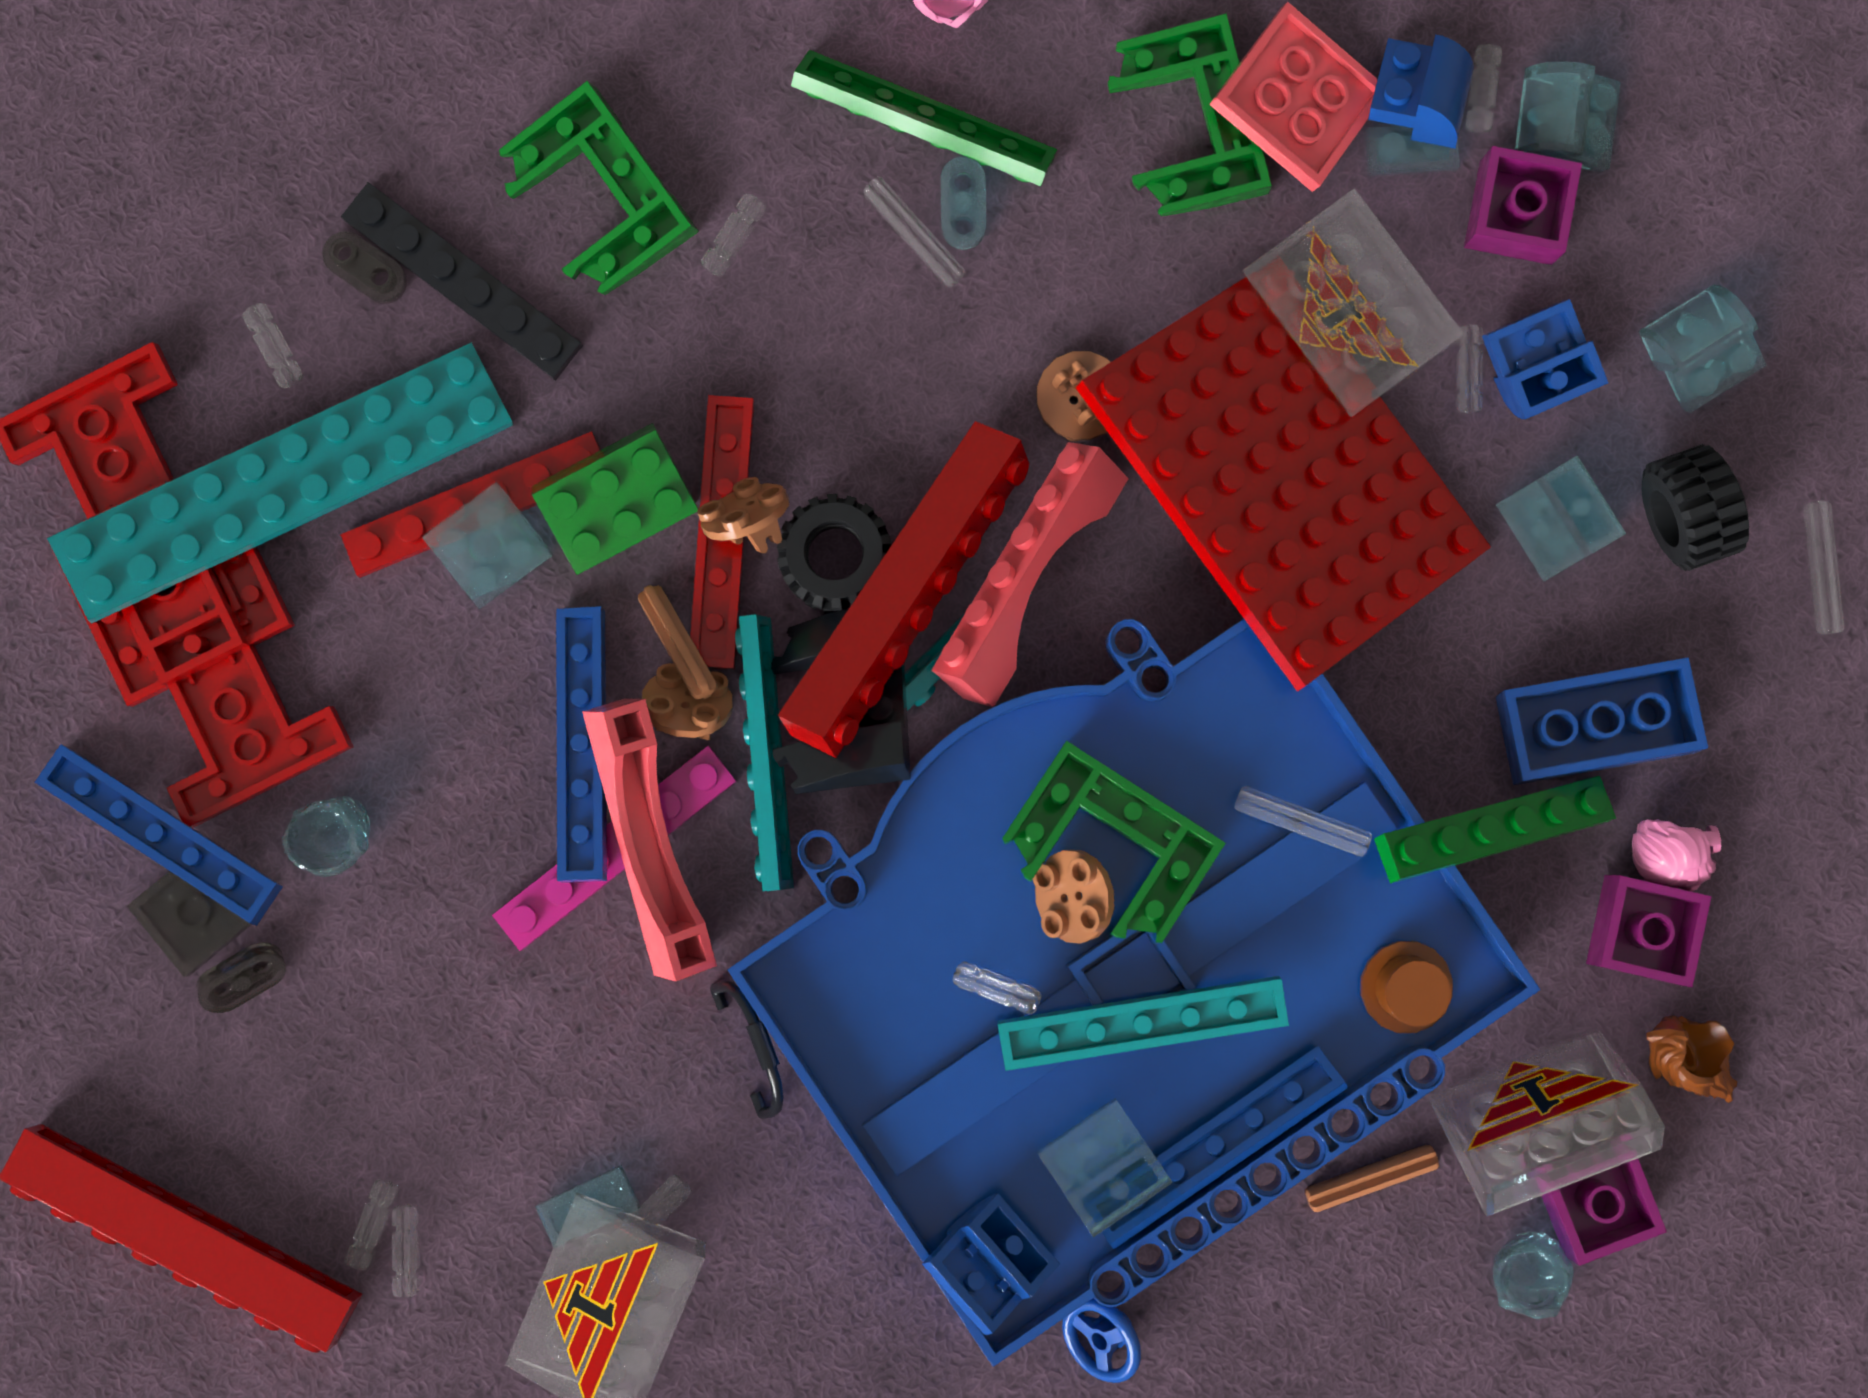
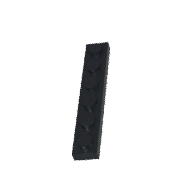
[341,182,583,381]

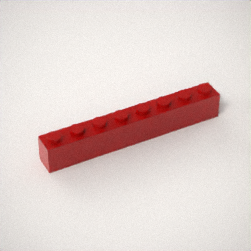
[778,421,1030,758]
[0,1124,363,1353]

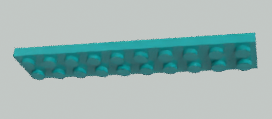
[47,342,513,623]

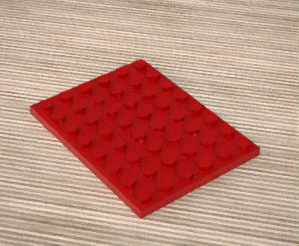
[1076,258,1491,691]

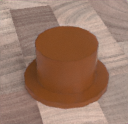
[1360,941,1453,1033]

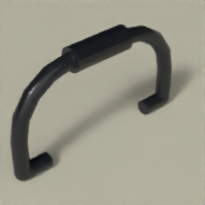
[710,980,784,1119]

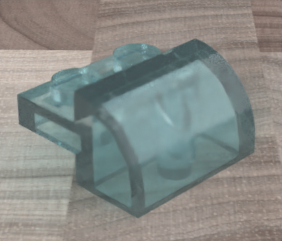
[1515,61,1621,172]
[1638,284,1767,413]
[1496,455,1626,582]
[1037,1098,1173,1238]

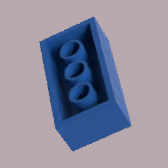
[1496,657,1708,785]

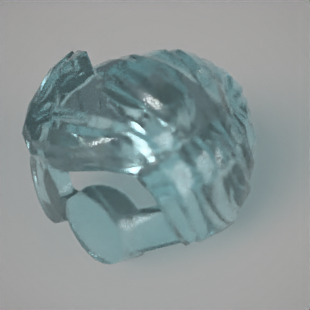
[282,796,370,877]
[1492,1232,1574,1319]

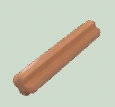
[638,585,717,700]
[1305,1144,1439,1212]

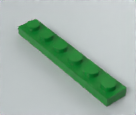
[791,50,1057,187]
[1374,775,1616,884]

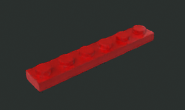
[690,395,755,670]
[340,431,600,578]

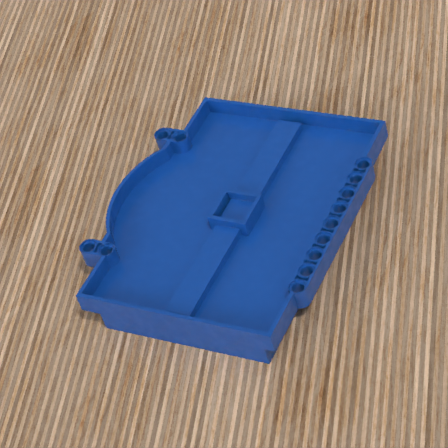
[727,619,1541,1367]

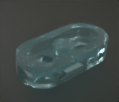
[941,157,986,250]

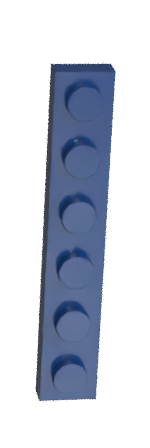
[556,606,607,883]
[34,744,283,926]
[1085,1046,1348,1249]

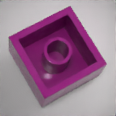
[1464,146,1582,265]
[1586,875,1712,988]
[1531,1137,1667,1266]

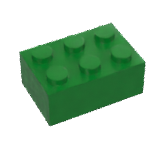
[532,423,698,575]

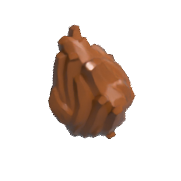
[1646,1015,1737,1103]

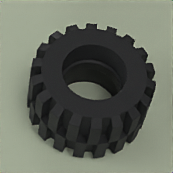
[1642,444,1749,571]
[777,494,892,613]

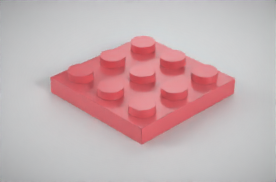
[1209,2,1378,192]

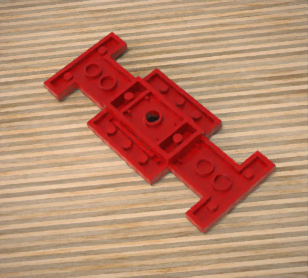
[0,342,354,828]

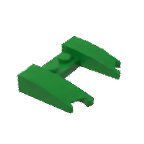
[1108,14,1272,217]
[499,81,699,295]
[1002,741,1226,943]

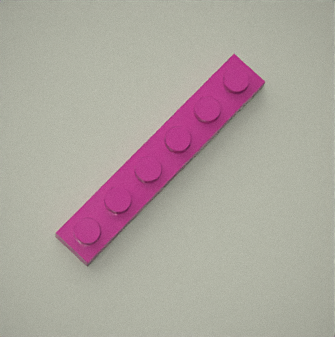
[492,745,737,951]

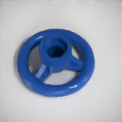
[1062,1298,1141,1383]

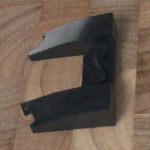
[771,608,911,794]

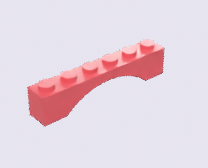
[931,442,1129,708]
[582,699,717,981]

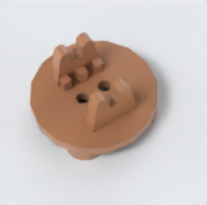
[1036,351,1110,441]
[697,477,789,553]
[642,663,732,740]
[1033,849,1114,944]

